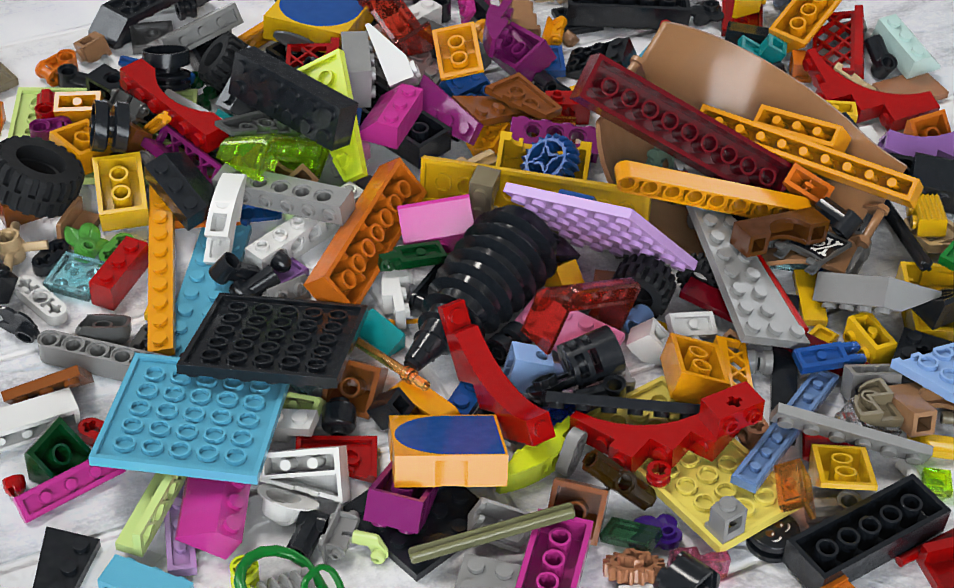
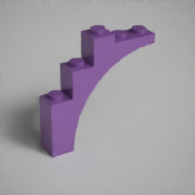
[878,129,954,160]

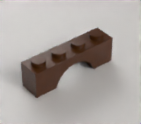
[730,207,830,258]

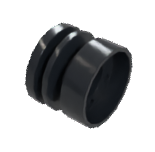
[142,45,191,93]

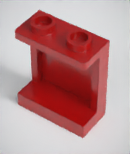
[916,537,954,588]

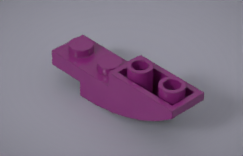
[482,0,514,58]

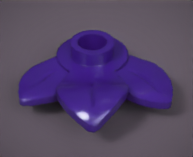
[630,513,683,551]

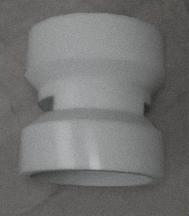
[747,349,774,375]

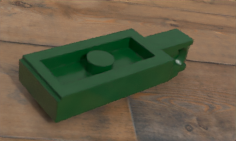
[377,240,447,272]

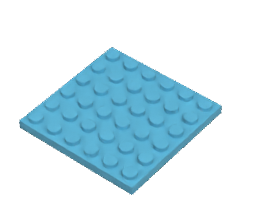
[89,352,290,485]

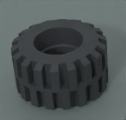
[198,32,248,93]
[608,254,677,319]

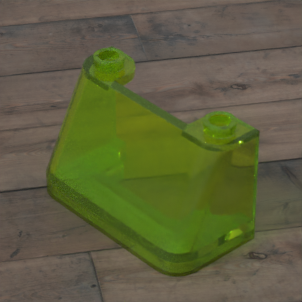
[216,133,330,182]

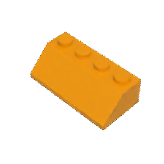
[769,0,842,53]

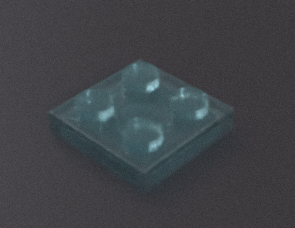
[43,251,105,302]

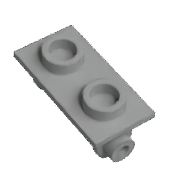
[262,274,311,300]
[318,502,360,564]

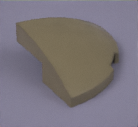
[853,378,904,427]

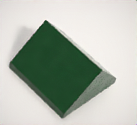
[24,416,91,484]

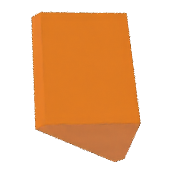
[903,109,951,137]

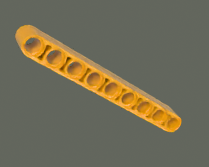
[614,160,812,218]

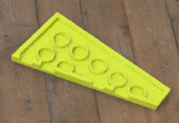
[297,48,368,183]

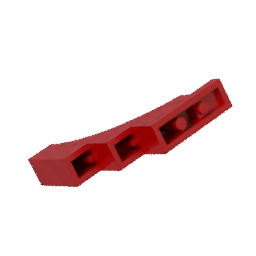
[437,299,556,446]

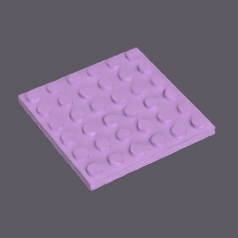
[503,182,698,271]

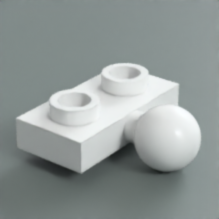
[665,311,718,341]

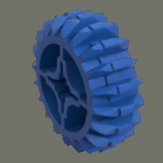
[520,133,581,178]

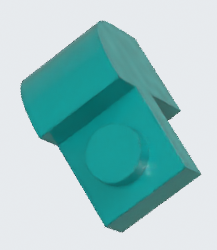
[738,33,787,64]

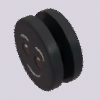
[746,515,800,563]

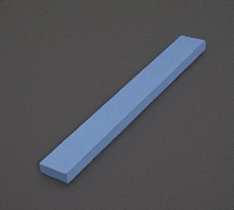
[730,371,839,494]

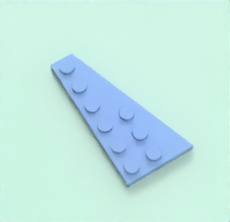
[890,342,954,404]

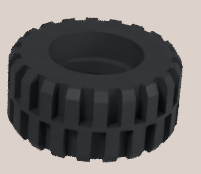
[0,135,85,218]

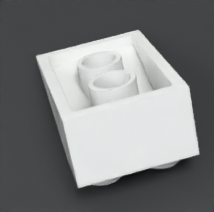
[365,23,422,89]

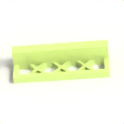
[115,473,186,557]

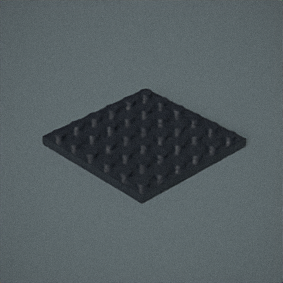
[176,293,368,389]

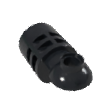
[526,325,626,407]

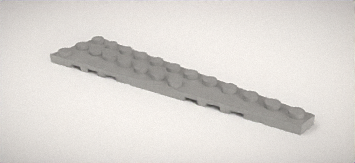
[667,158,811,349]

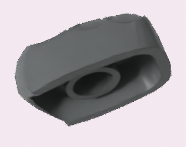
[75,314,132,345]

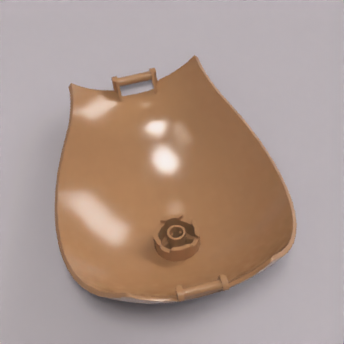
[596,21,907,273]

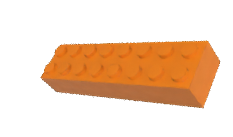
[303,157,427,304]

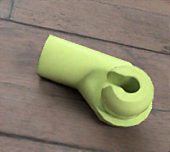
[352,530,389,564]

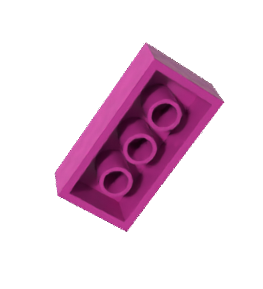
[515,508,594,588]

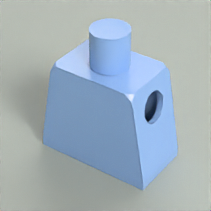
[502,341,564,394]

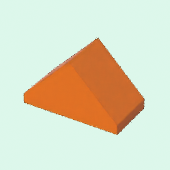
[782,163,835,206]

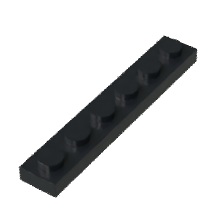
[541,391,700,419]

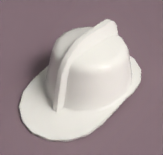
[257,484,319,526]

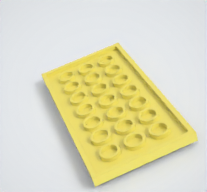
[586,376,805,555]

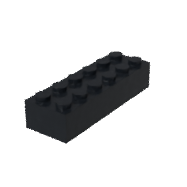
[563,0,691,30]
[228,46,358,151]
[781,474,951,588]

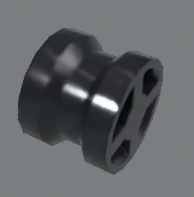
[174,0,197,21]

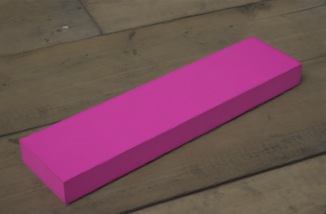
[12,459,126,523]

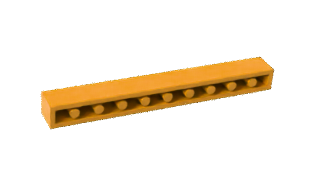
[700,104,924,209]

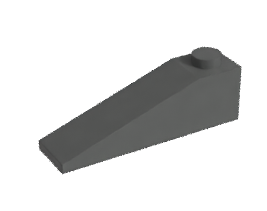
[214,110,302,143]

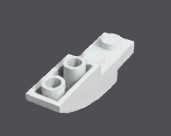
[203,173,247,265]
[381,244,413,330]
[272,408,320,443]

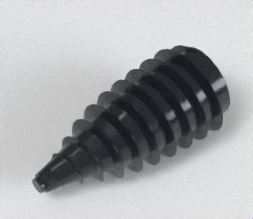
[404,205,557,373]

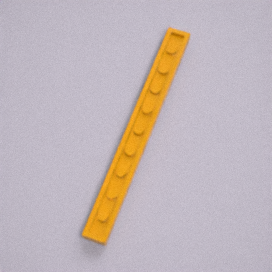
[147,184,176,356]

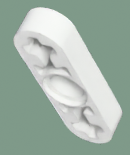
[14,275,68,326]

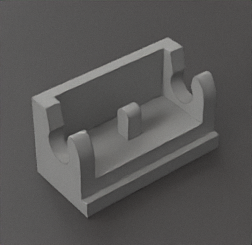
[467,497,531,553]

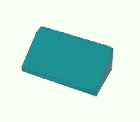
[359,308,406,359]

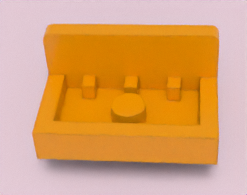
[466,122,511,156]

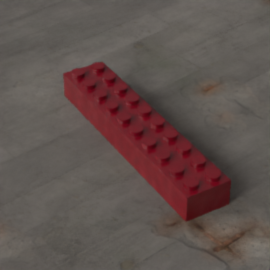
[570,53,793,192]

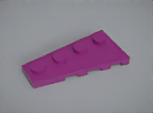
[418,74,483,146]

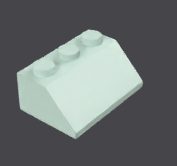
[871,14,941,79]

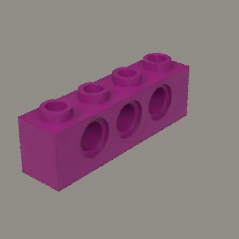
[510,116,598,163]

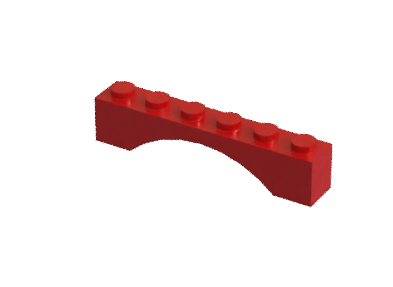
[119,58,229,153]

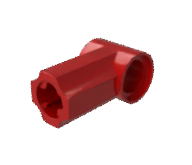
[34,89,55,119]

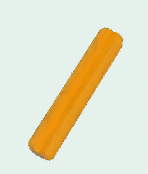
[142,111,172,134]

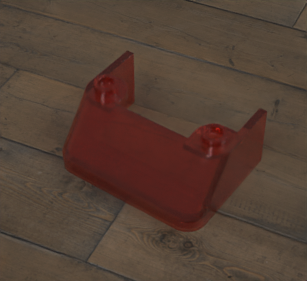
[357,0,435,57]
[521,277,641,355]

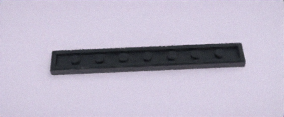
[769,294,799,446]

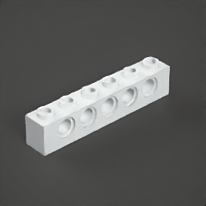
[245,181,364,270]

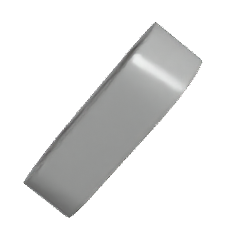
[555,427,588,477]

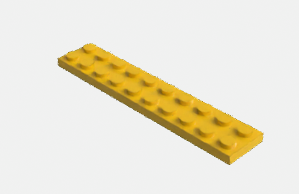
[420,155,652,222]

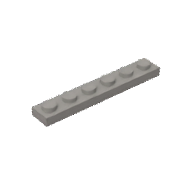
[769,402,934,465]

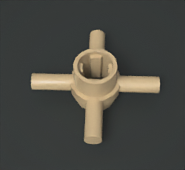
[0,221,49,272]

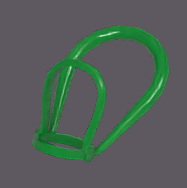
[234,545,345,588]

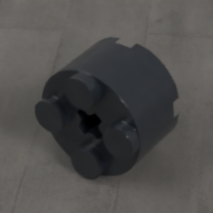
[656,551,720,588]

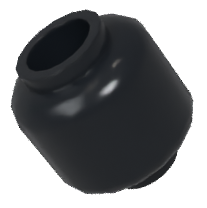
[321,397,357,436]

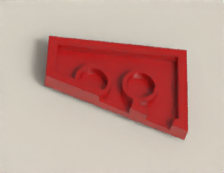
[295,435,377,483]

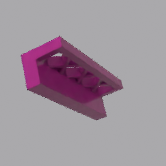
[141,125,223,186]

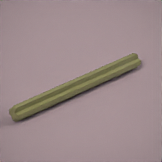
[408,502,575,564]

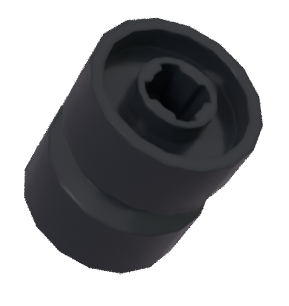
[486,321,533,367]

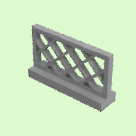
[146,3,244,50]

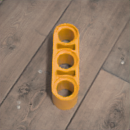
[388,375,460,415]

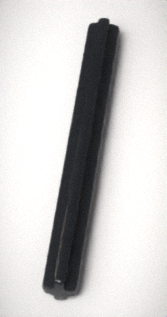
[884,199,933,272]

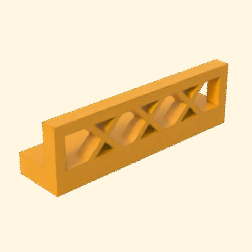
[713,335,753,387]

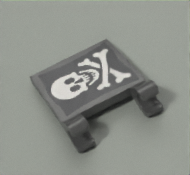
[773,231,852,275]

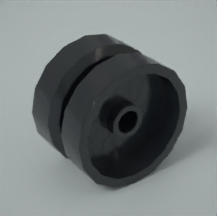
[89,99,130,153]

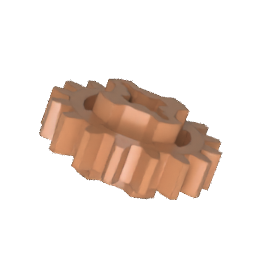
[603,548,665,586]

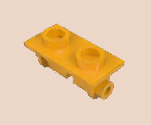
[542,16,567,45]

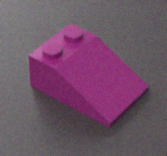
[491,21,557,82]
[363,461,439,534]

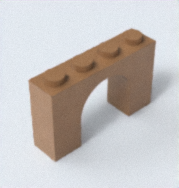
[889,382,954,438]

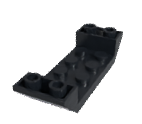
[88,0,211,50]

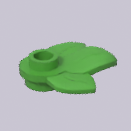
[64,222,109,262]

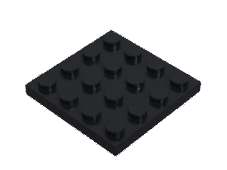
[343,486,479,582]

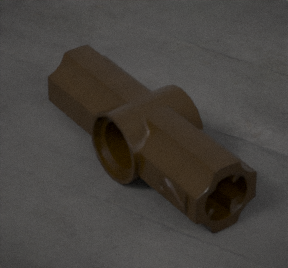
[582,449,657,511]

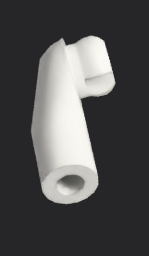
[895,458,922,481]

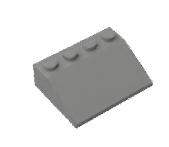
[812,271,942,315]

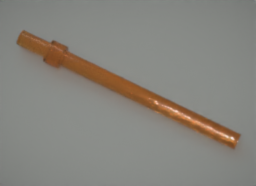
[355,337,430,391]

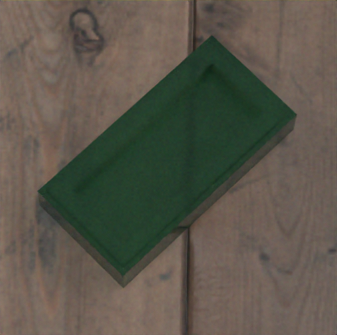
[599,517,663,553]

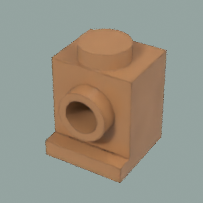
[73,31,112,63]

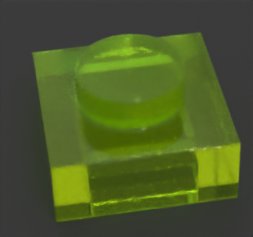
[921,467,953,498]

